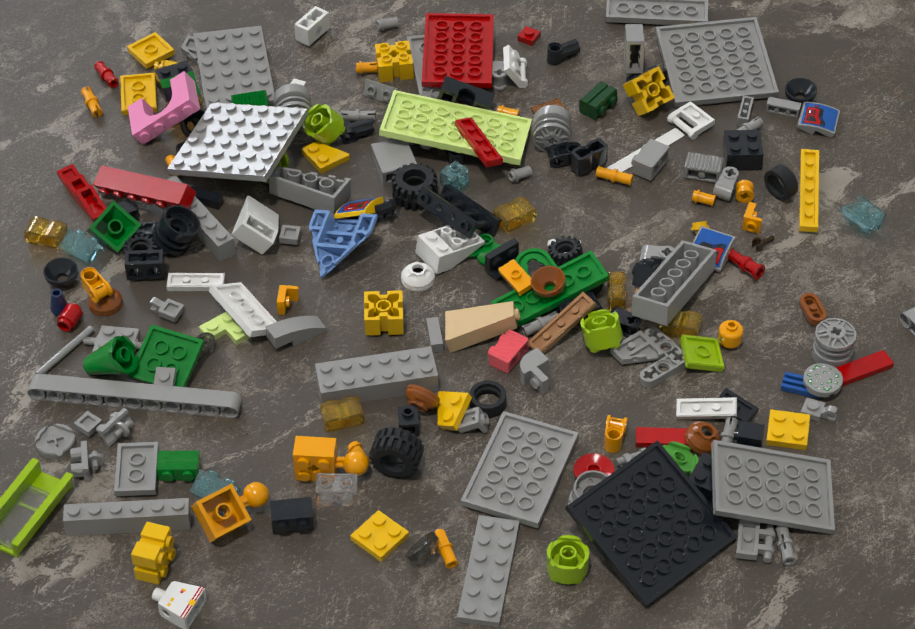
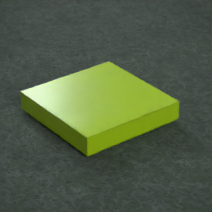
[680,334,725,372]

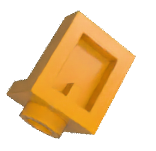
[742,202,762,234]
[277,285,299,315]

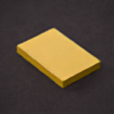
[120,73,157,115]

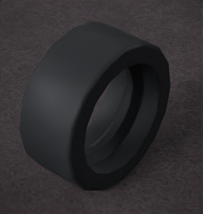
[764,164,798,201]
[469,380,506,418]

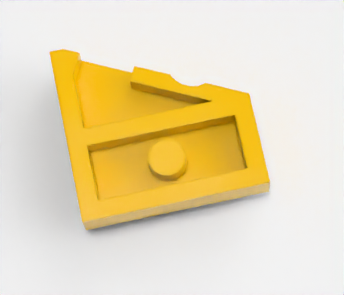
[301,141,350,174]
[438,391,472,431]

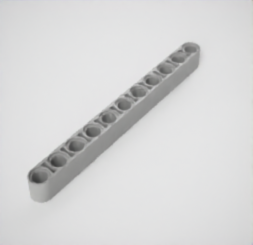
[27,374,242,418]

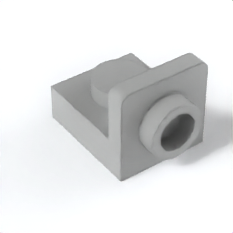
[458,407,489,434]

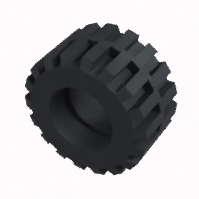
[392,163,438,210]
[369,427,424,478]

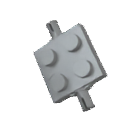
[83,325,143,353]

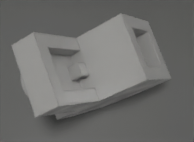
[520,348,549,395]

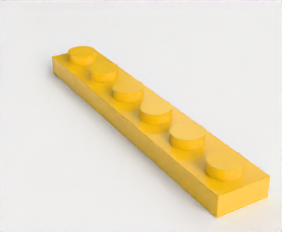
[799,149,819,232]

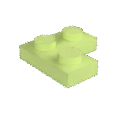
[199,312,251,345]

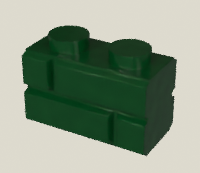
[579,81,618,120]

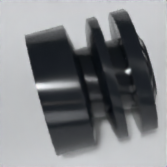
[152,205,201,255]

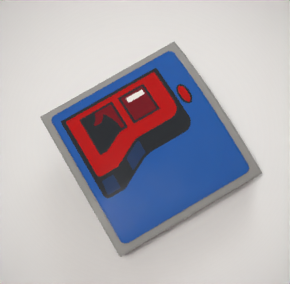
[797,102,840,138]
[693,226,736,273]

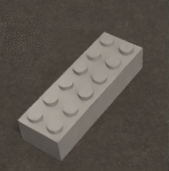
[632,240,716,326]
[315,346,439,408]

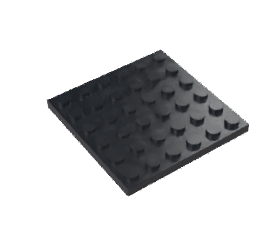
[565,440,738,608]

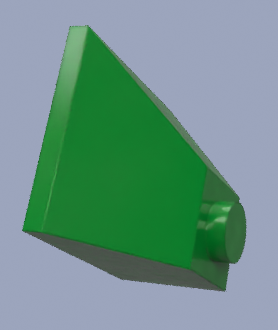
[87,201,141,253]

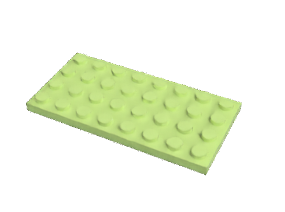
[379,90,532,165]

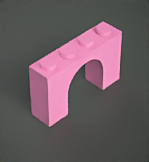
[128,71,200,145]

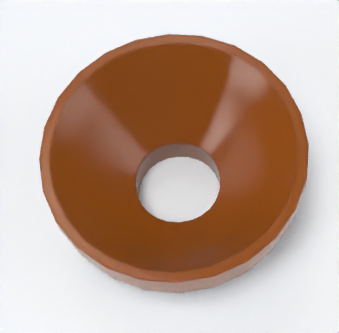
[530,266,566,297]
[88,287,123,316]
[405,384,440,413]
[685,421,721,455]

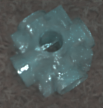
[440,161,468,190]

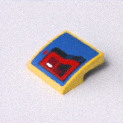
[334,197,384,219]

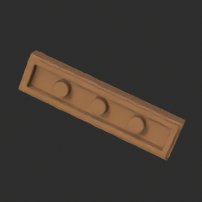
[529,292,597,354]

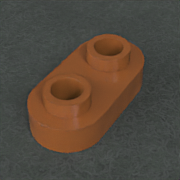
[799,293,827,326]

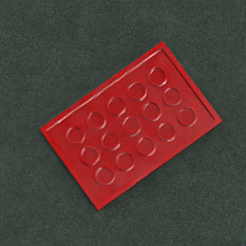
[422,13,494,88]

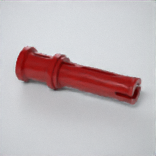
[728,249,765,280]

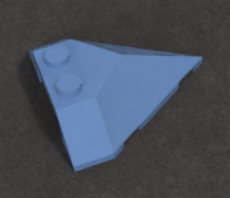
[309,209,378,278]

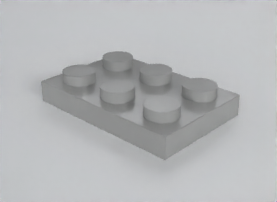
[114,442,159,496]

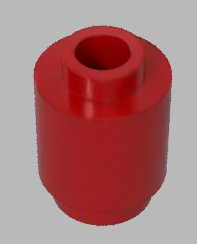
[57,303,83,332]

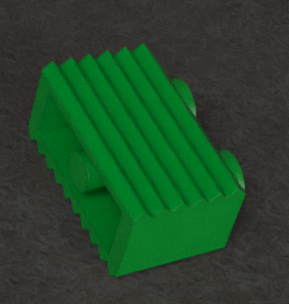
[231,90,269,106]
[157,450,201,482]

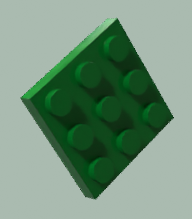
[128,324,205,387]

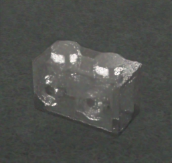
[315,473,359,507]

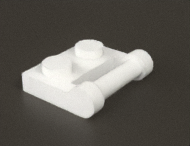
[503,45,528,88]
[667,101,715,140]

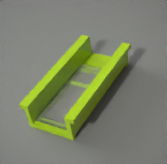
[0,458,74,558]

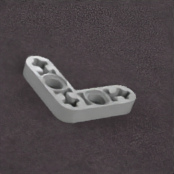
[639,327,686,388]

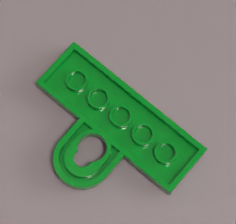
[491,248,610,327]

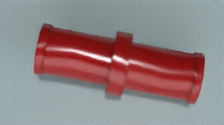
[94,61,119,88]

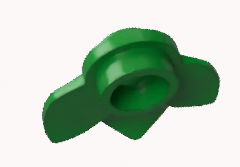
[468,234,501,265]

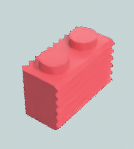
[488,329,529,374]

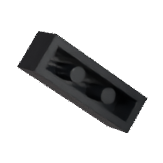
[191,186,224,210]

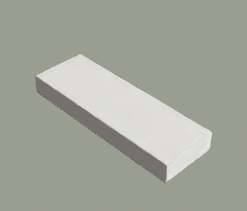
[166,273,225,291]
[676,397,737,420]

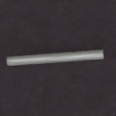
[35,326,94,374]

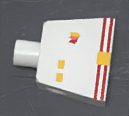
[152,581,207,629]

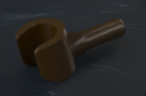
[752,235,775,252]

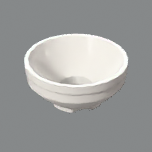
[401,262,435,292]

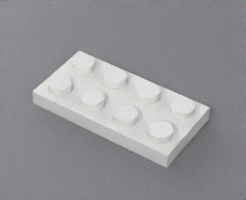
[209,282,277,337]

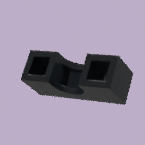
[437,75,495,110]

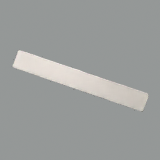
[606,128,685,180]

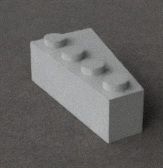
[269,166,351,214]

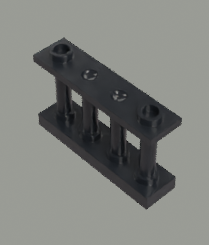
[416,184,502,239]

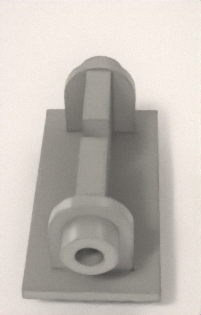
[363,79,398,103]

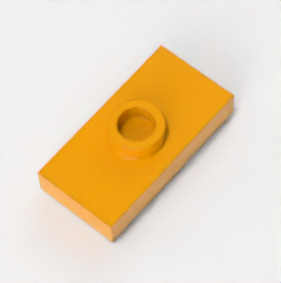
[498,259,532,296]

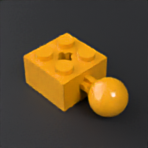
[293,436,369,483]
[191,482,269,543]

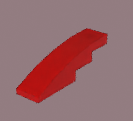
[57,164,107,221]

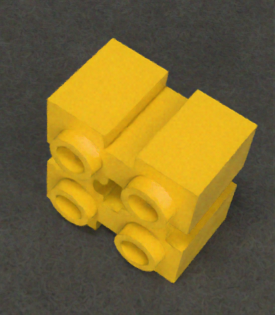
[375,41,414,82]
[623,66,675,116]
[364,290,404,336]
[131,522,176,585]

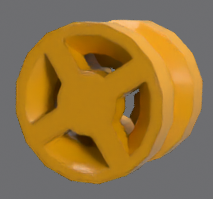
[736,180,754,203]

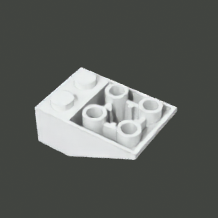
[231,195,279,254]
[415,225,485,274]

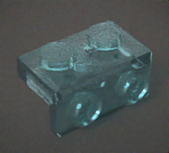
[840,195,886,232]
[58,228,105,264]
[190,469,241,498]

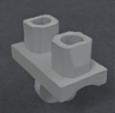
[96,408,134,447]
[70,440,104,482]

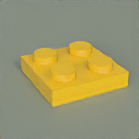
[127,32,175,69]
[766,409,810,450]
[350,510,409,562]

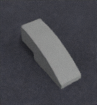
[265,316,327,349]

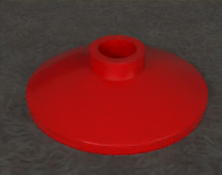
[573,453,614,479]

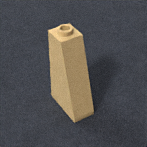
[445,301,520,353]

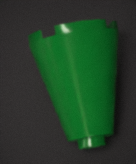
[83,336,138,375]

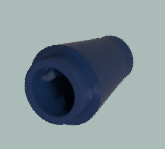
[50,289,68,316]

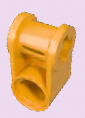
[81,267,113,303]
[604,415,628,453]

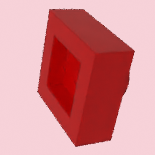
[517,26,541,46]

